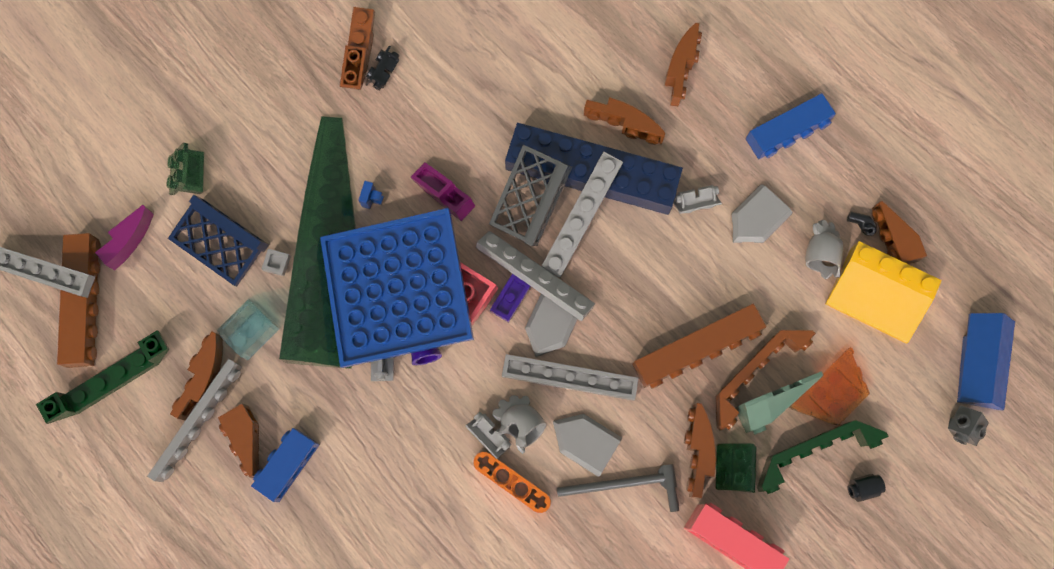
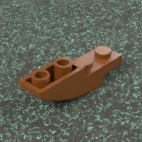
[340,7,375,90]
[664,23,702,107]
[583,97,665,145]
[170,331,223,421]
[684,403,716,499]

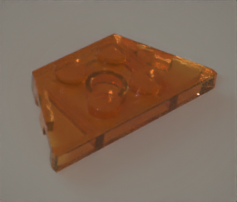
[790,347,870,426]

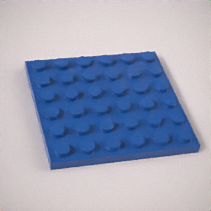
[320,208,474,368]

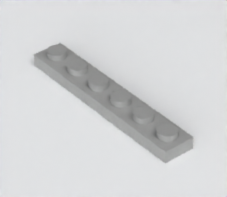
[542,152,623,278]
[475,231,595,321]
[0,247,95,298]
[502,354,638,401]
[147,359,242,482]

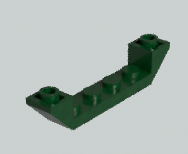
[36,330,169,424]
[757,420,889,494]

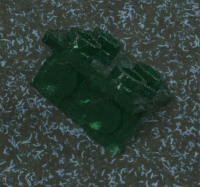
[166,142,204,196]
[715,443,756,493]

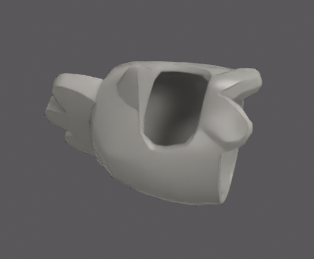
[805,220,843,279]
[492,395,546,454]

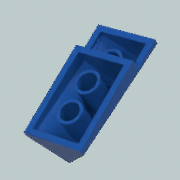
[957,313,1015,411]

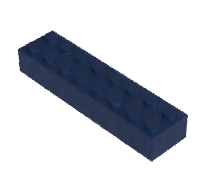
[505,122,683,215]

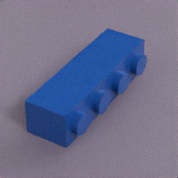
[746,93,836,160]

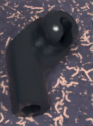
[847,211,877,236]

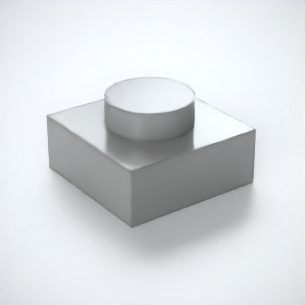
[261,249,291,276]

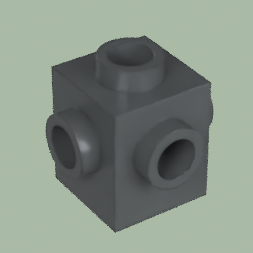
[948,405,989,446]

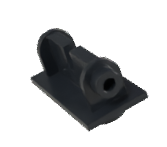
[366,46,399,91]

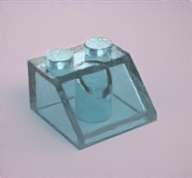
[217,299,279,360]

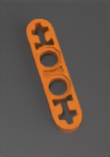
[474,452,550,513]

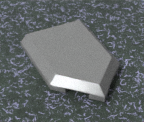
[731,185,792,243]
[525,294,577,357]
[553,414,622,477]

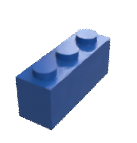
[251,428,320,502]

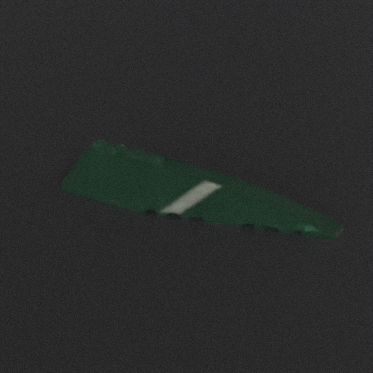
[279,116,356,369]

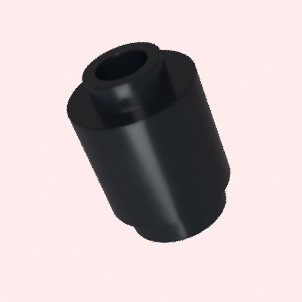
[847,474,886,502]

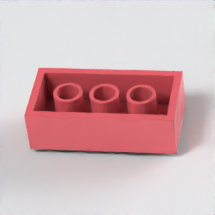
[684,503,789,569]

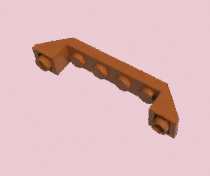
[715,330,816,431]

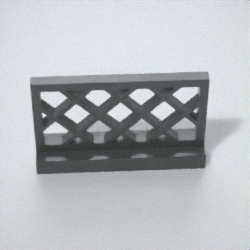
[489,145,573,246]

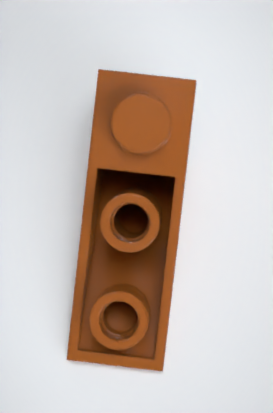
[872,201,927,264]
[218,403,259,478]

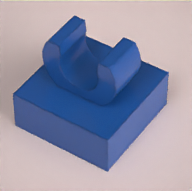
[358,181,384,209]

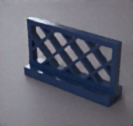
[167,195,269,287]

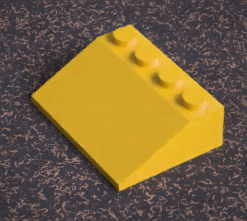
[825,241,942,344]

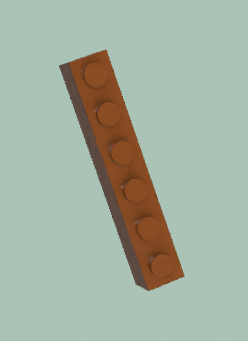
[57,233,101,368]
[632,303,766,389]

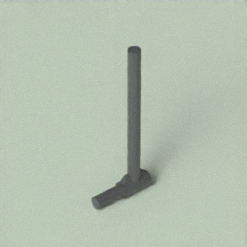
[557,464,679,512]

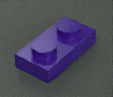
[490,273,531,323]

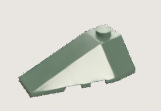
[735,371,824,435]

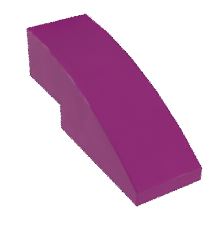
[411,162,475,221]
[95,205,154,271]

